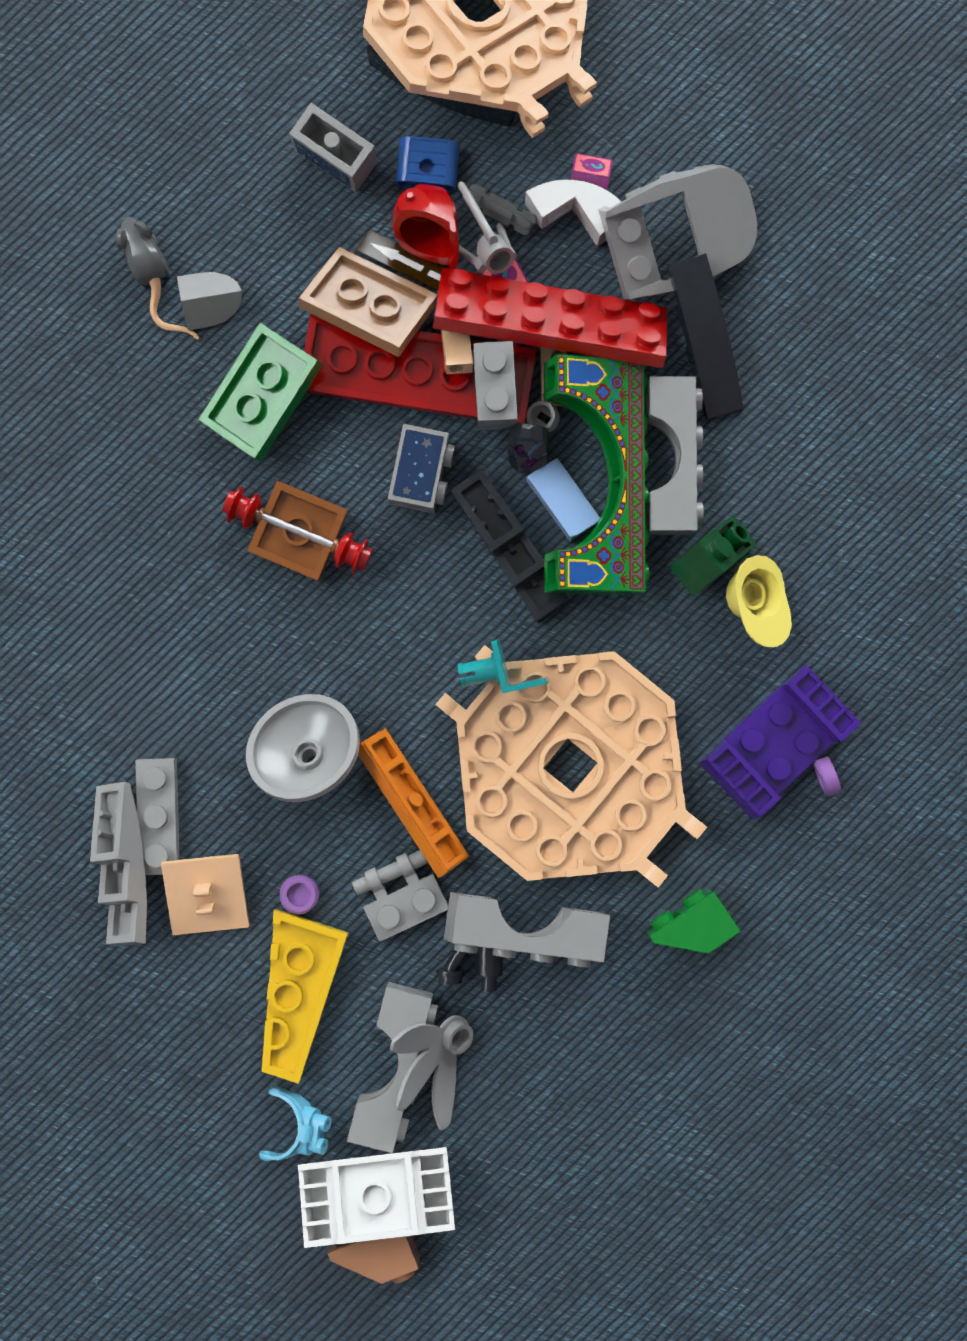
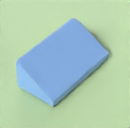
[526,458,600,542]

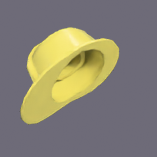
[726,555,792,648]

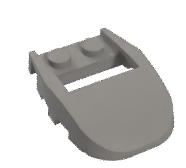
[598,164,757,299]

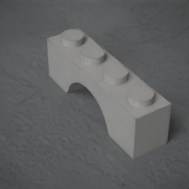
[645,376,704,535]
[444,892,610,968]
[347,982,438,1153]

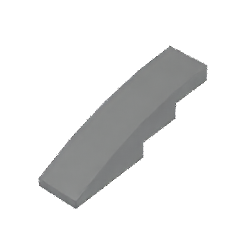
[90,782,147,946]

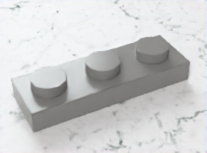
[135,758,180,875]

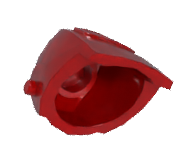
[392,184,459,269]

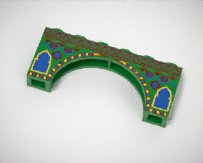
[544,354,649,595]

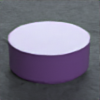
[813,756,842,797]
[280,874,320,914]

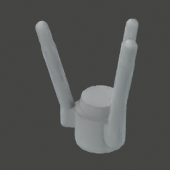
[458,182,517,274]

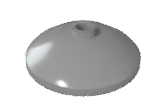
[246,694,360,802]

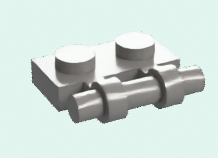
[352,850,448,942]

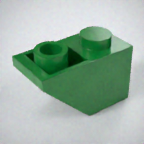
[646,888,741,954]

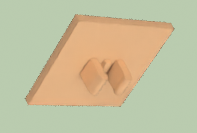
[161,854,250,935]

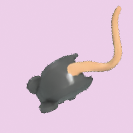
[116,216,200,340]

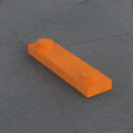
[358,728,470,878]

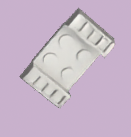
[298,1147,455,1248]

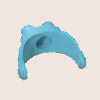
[259,1086,332,1161]

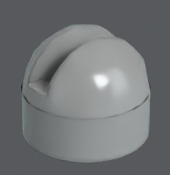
[527,401,560,432]

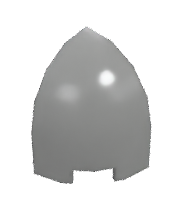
[177,272,242,330]

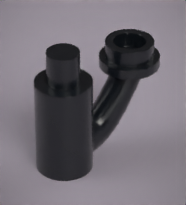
[436,947,503,992]

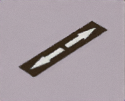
[355,230,446,290]

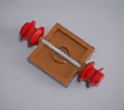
[222,481,373,582]

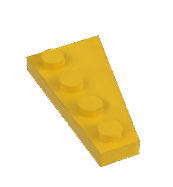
[262,909,348,1084]

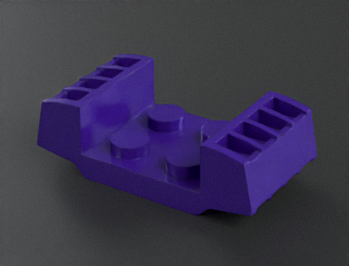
[699,663,861,819]

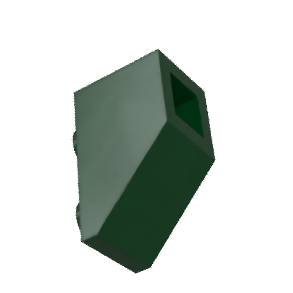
[669,515,757,596]

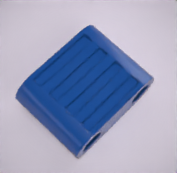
[395,136,460,192]

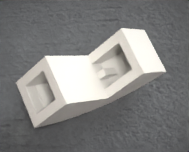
[525,180,621,247]

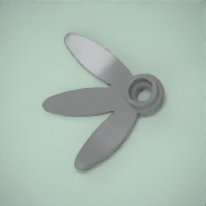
[390,1015,473,1130]

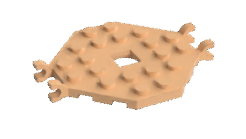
[363,0,597,138]
[435,645,707,887]

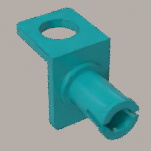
[458,639,549,693]

